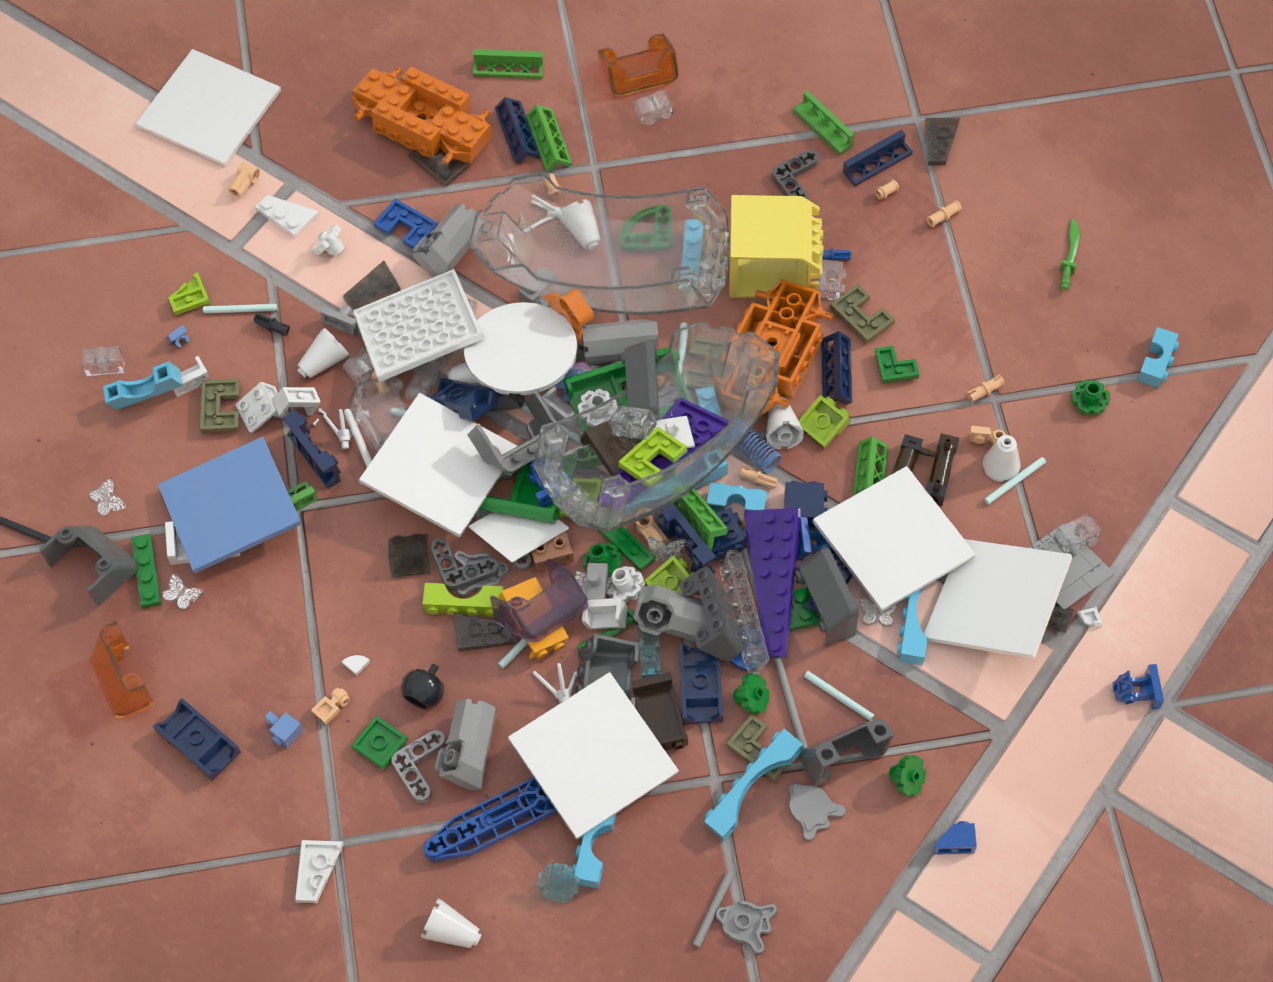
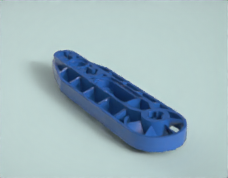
[423,777,557,863]

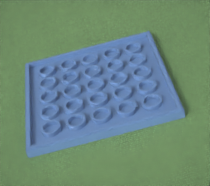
[158,437,302,574]

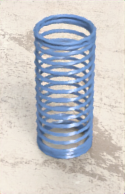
[726,419,781,473]

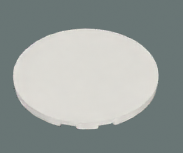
[464,303,577,395]

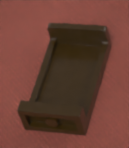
[580,417,635,478]
[632,672,688,750]

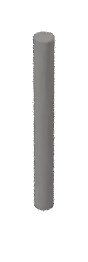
[692,871,734,948]

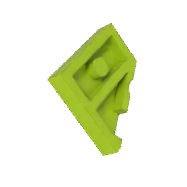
[169,272,210,316]

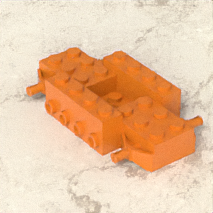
[352,67,492,165]
[710,279,833,419]

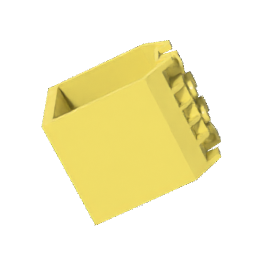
[729,195,823,298]

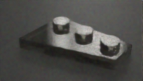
[925,117,961,165]
[408,149,471,188]
[343,260,401,313]
[454,613,517,651]

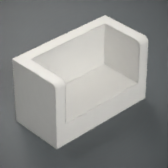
[173,356,210,397]
[541,386,578,429]
[273,387,321,416]
[582,598,628,630]

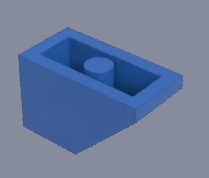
[933,821,977,855]

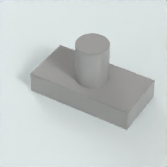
[320,305,358,335]
[584,563,608,600]

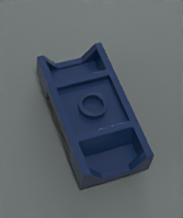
[417,378,499,421]
[282,410,341,489]
[656,500,716,574]
[679,644,723,724]
[153,698,241,781]

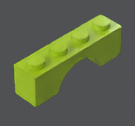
[423,583,504,617]

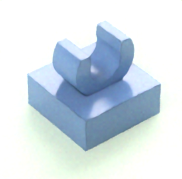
[165,325,189,348]

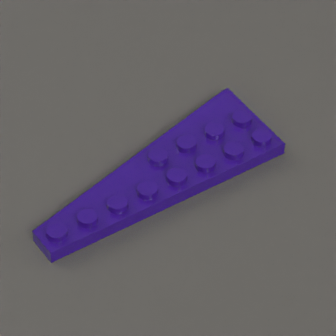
[597,397,729,510]
[744,508,801,658]

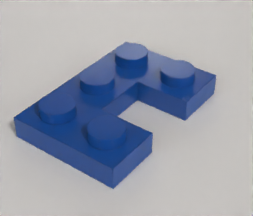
[374,199,439,249]

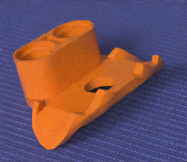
[542,289,594,343]

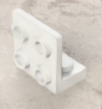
[235,382,289,433]

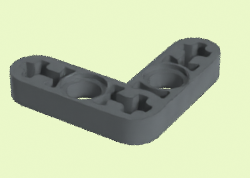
[772,150,818,200]
[431,538,499,591]

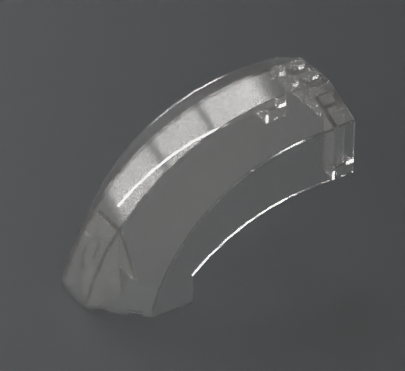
[468,172,730,315]
[533,322,780,532]

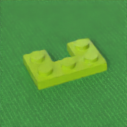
[618,427,687,487]

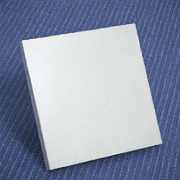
[649,416,695,448]

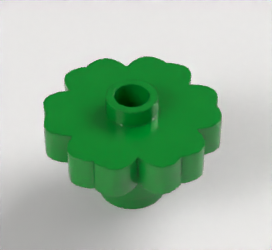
[1071,380,1110,416]
[582,543,623,579]
[733,673,769,715]
[889,755,926,796]

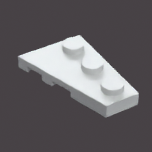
[255,195,319,238]
[295,840,344,903]

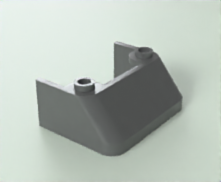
[621,340,661,430]
[467,391,565,474]
[39,526,138,607]
[794,547,859,646]

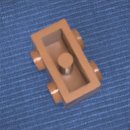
[530,533,573,572]

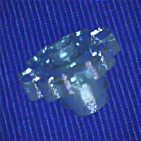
[537,863,580,903]

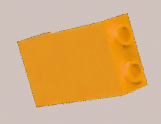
[497,577,569,660]

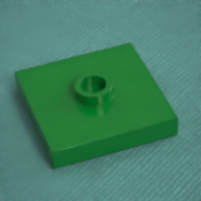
[351,716,408,770]

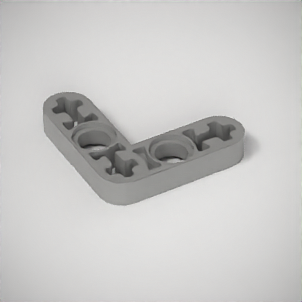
[391,730,445,804]

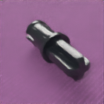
[253,313,290,337]

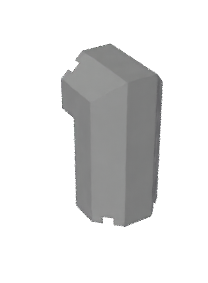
[412,204,485,278]
[582,319,658,365]
[633,585,708,642]
[435,699,497,791]

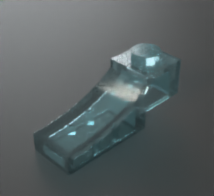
[638,624,662,679]

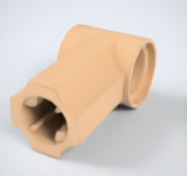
[228,162,260,198]
[636,511,668,551]

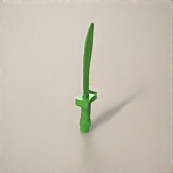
[1060,219,1080,291]

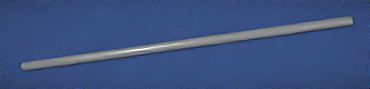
[738,523,808,748]

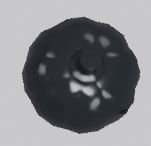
[400,664,445,710]

